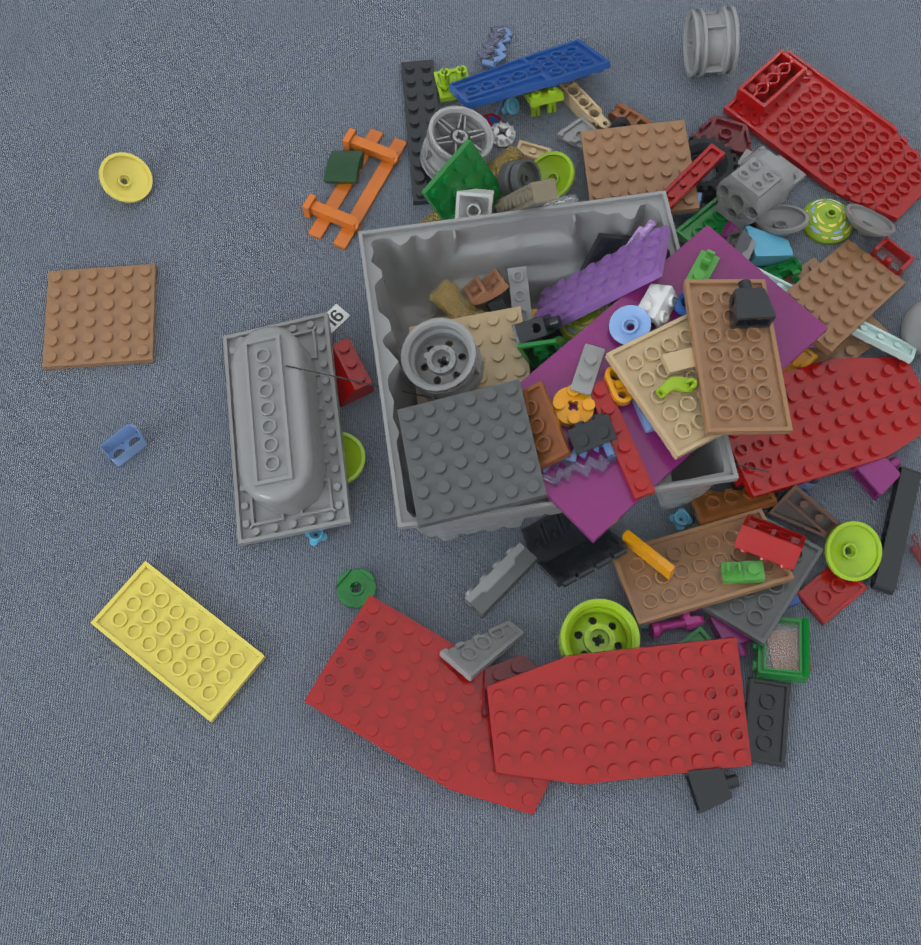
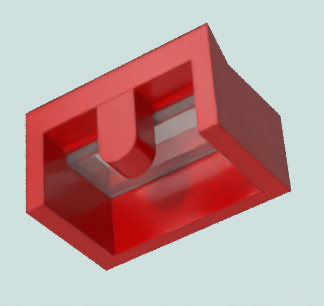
[870,237,916,276]

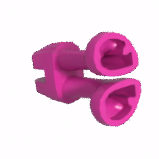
[648,609,705,639]

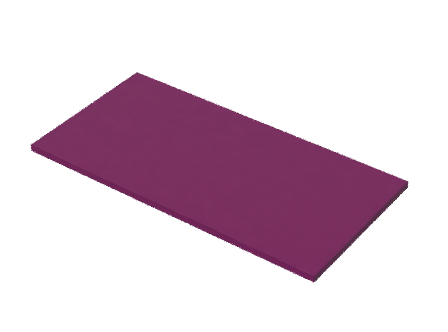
[521,225,828,543]

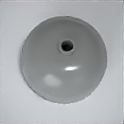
[901,301,921,355]

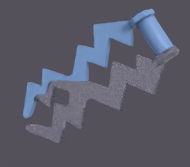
[477,25,513,69]
[543,442,618,486]

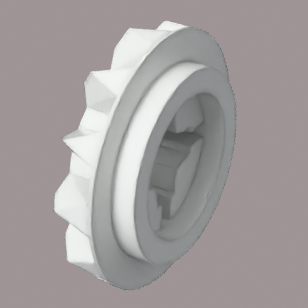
[491,121,516,147]

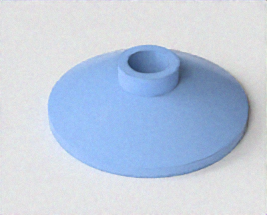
[609,305,651,345]

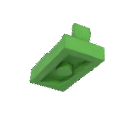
[686,249,720,279]
[720,560,765,584]

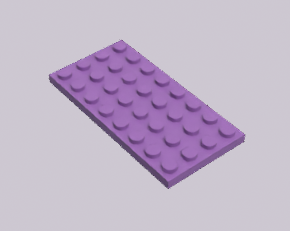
[531,225,671,341]

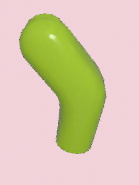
[656,376,697,398]

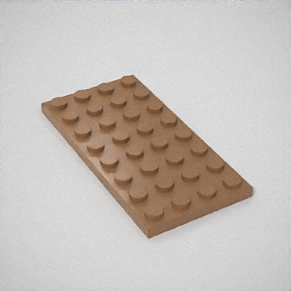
[786,239,906,356]
[682,279,793,435]
[611,508,794,627]

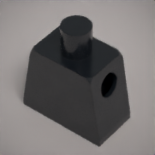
[729,279,776,329]
[512,314,562,344]
[684,768,740,814]

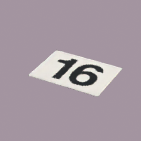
[327,304,350,333]

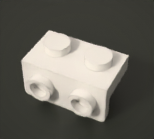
[639,284,678,328]

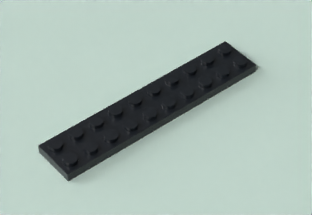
[401,60,439,205]

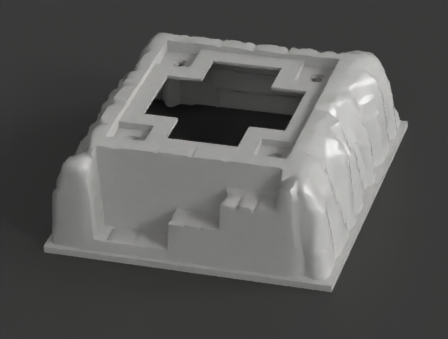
[358,190,739,543]

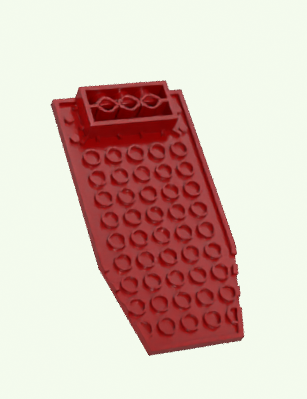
[723,49,921,222]
[728,357,921,499]
[304,595,551,815]
[487,637,752,785]

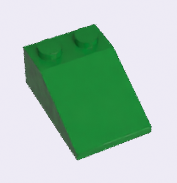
[517,336,568,371]

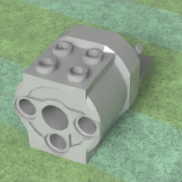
[714,146,806,230]

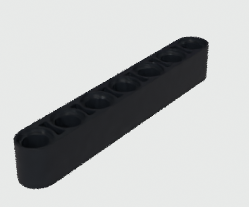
[870,466,921,595]

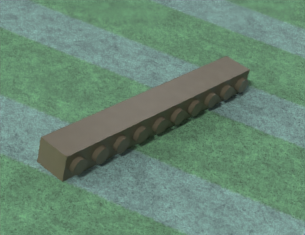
[492,178,558,214]

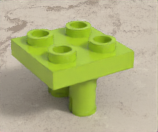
[434,65,469,103]
[522,86,564,117]

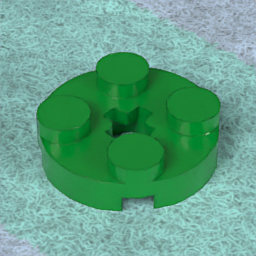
[337,569,377,610]

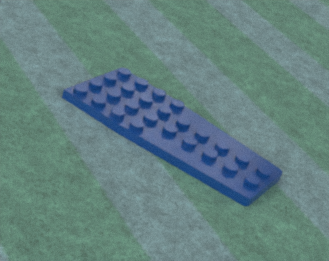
[448,39,610,109]

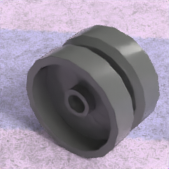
[498,159,541,197]

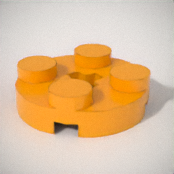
[552,385,595,427]

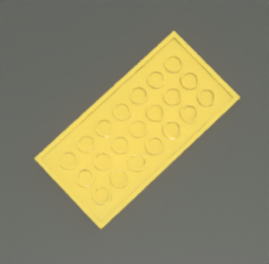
[91,561,266,723]

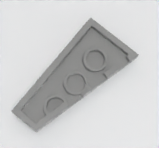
[439,620,524,681]

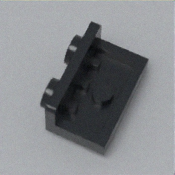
[567,413,618,455]

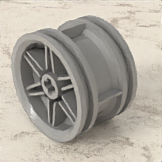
[683,6,740,78]
[420,106,494,179]
[401,318,484,401]

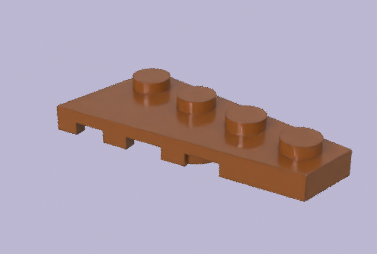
[523,380,572,471]
[690,487,777,526]

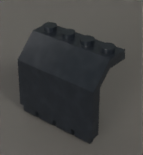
[521,513,628,588]

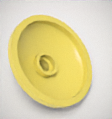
[99,152,153,203]

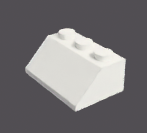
[455,189,494,219]

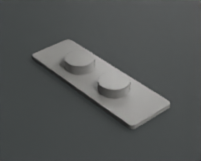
[570,344,605,396]

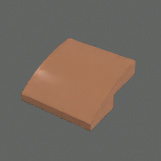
[463,268,509,305]

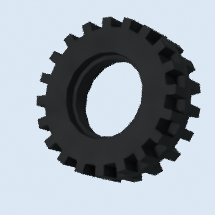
[688,135,738,203]

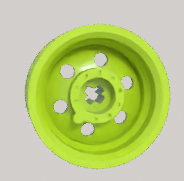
[558,599,640,657]

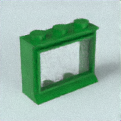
[751,617,810,683]

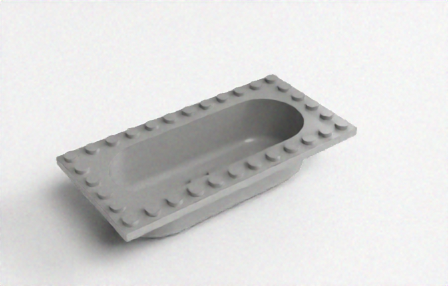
[222,312,353,546]

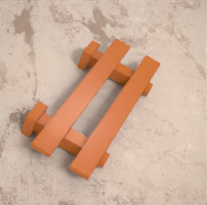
[302,128,407,250]

